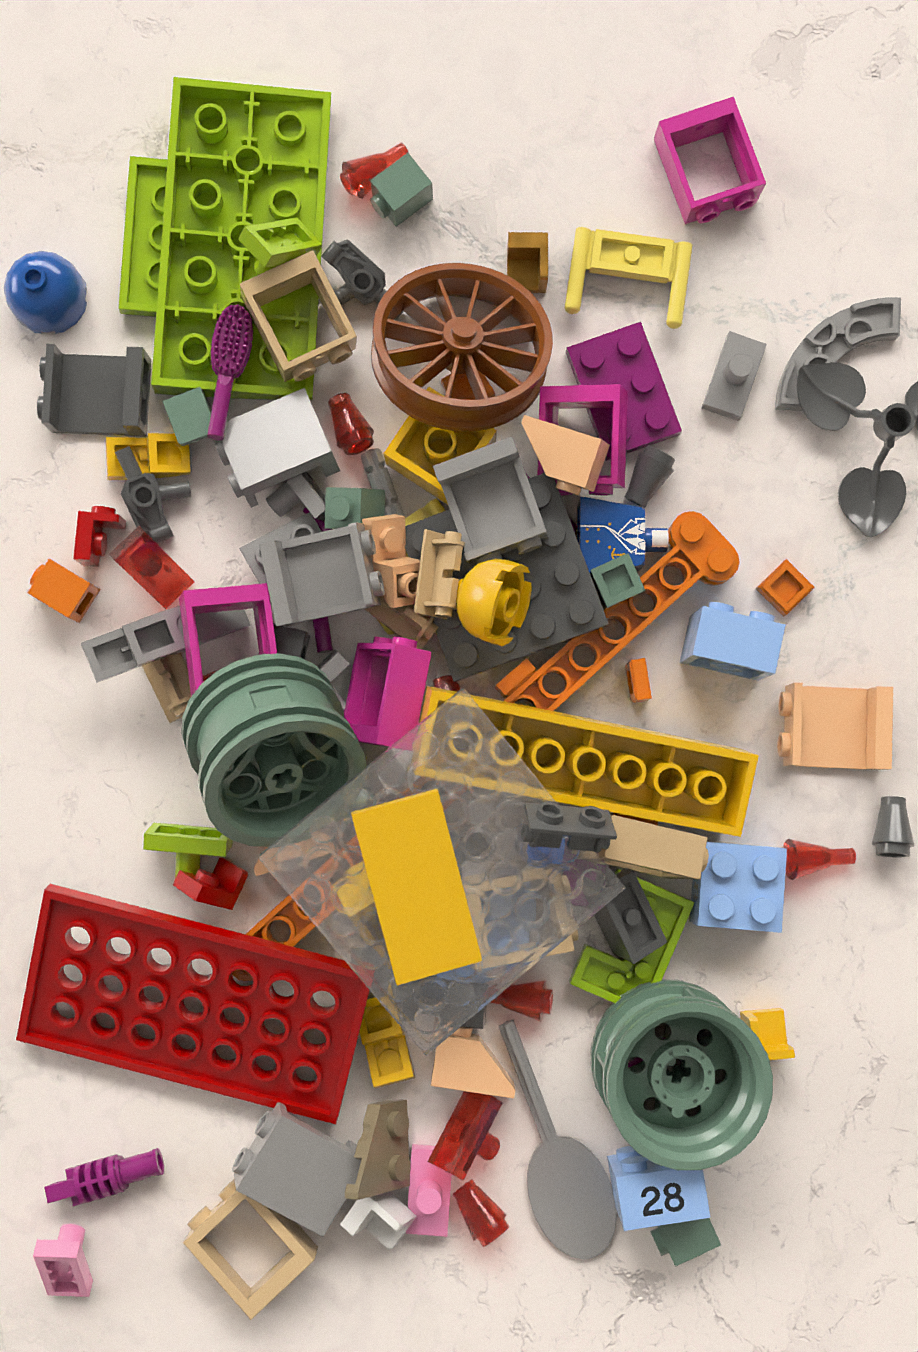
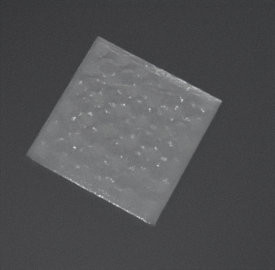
[258,688,626,1056]

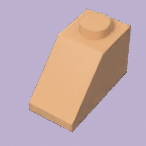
[521,415,610,496]
[431,1025,515,1099]

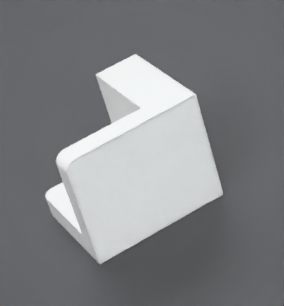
[340,1192,417,1249]

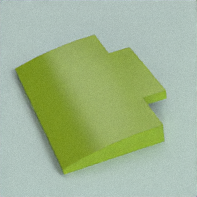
[118,77,331,400]

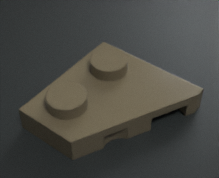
[345,1099,411,1200]

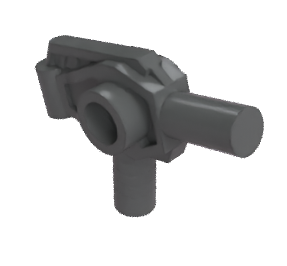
[321,239,404,320]
[115,446,192,544]

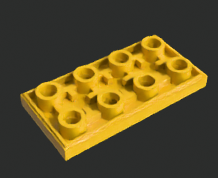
[351,789,482,985]

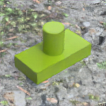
[238,217,322,275]
[143,822,233,878]

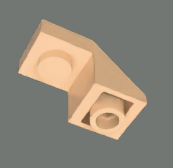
[362,514,420,608]

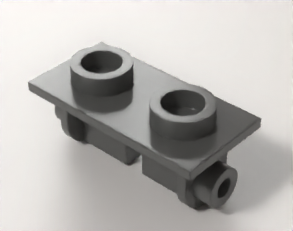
[521,802,617,853]

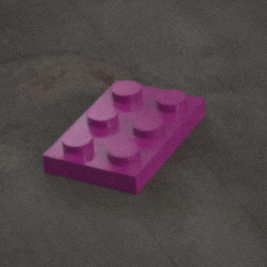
[565,322,682,461]

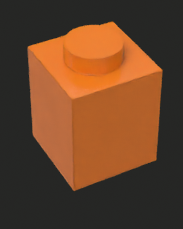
[27,559,101,623]

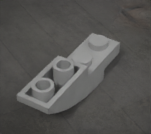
[81,605,250,683]

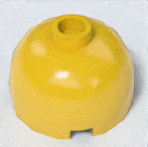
[456,559,532,647]

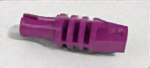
[44,1148,165,1207]

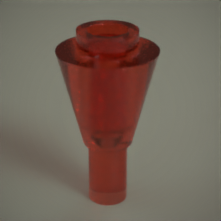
[340,142,409,199]
[781,839,856,880]
[487,980,553,1022]

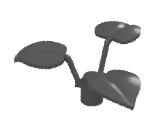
[796,362,918,537]

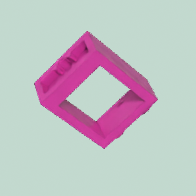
[654,96,766,224]
[537,384,628,496]
[179,583,277,697]
[344,636,432,751]

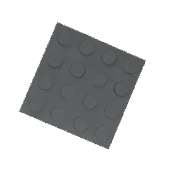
[405,473,609,682]

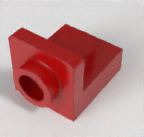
[73,506,127,567]
[173,857,248,910]

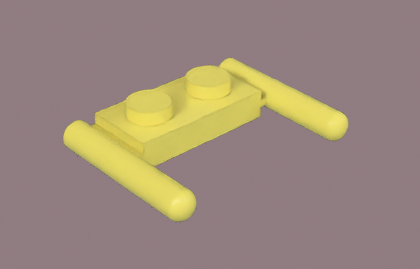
[564,227,693,329]

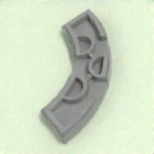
[775,297,901,411]

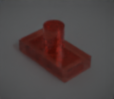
[109,526,195,609]
[427,1091,503,1181]

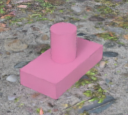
[406,1144,453,1237]
[33,1224,93,1297]

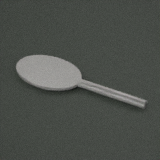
[499,1020,617,1259]

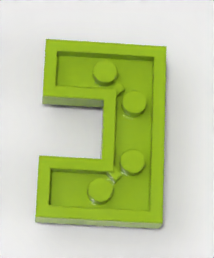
[569,868,695,1003]

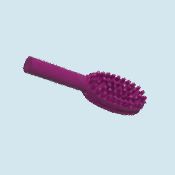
[207,304,253,441]

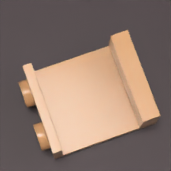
[777,683,893,770]

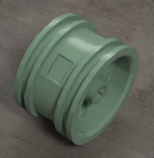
[181,653,367,847]

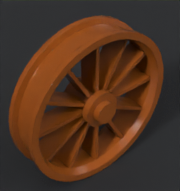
[371,263,553,432]

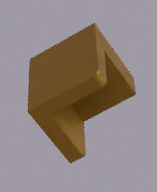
[507,232,548,293]

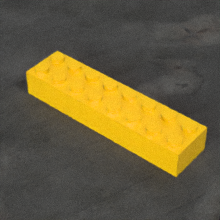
[410,686,759,837]

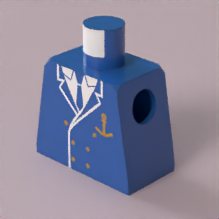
[577,497,668,578]

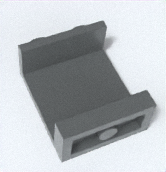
[37,344,151,436]

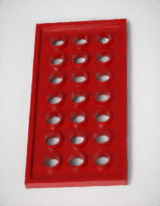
[16,883,375,1125]

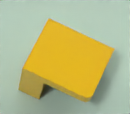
[740,1008,795,1060]

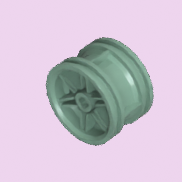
[590,980,773,1170]

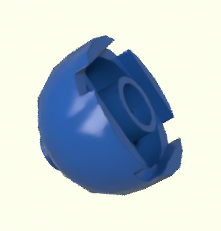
[3,251,87,334]

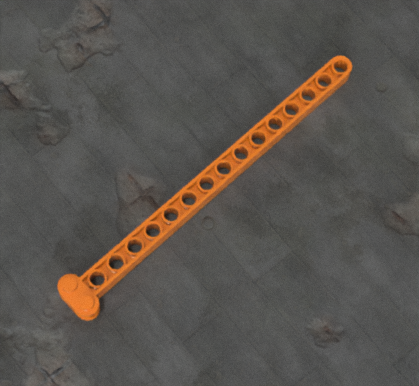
[232,511,740,981]

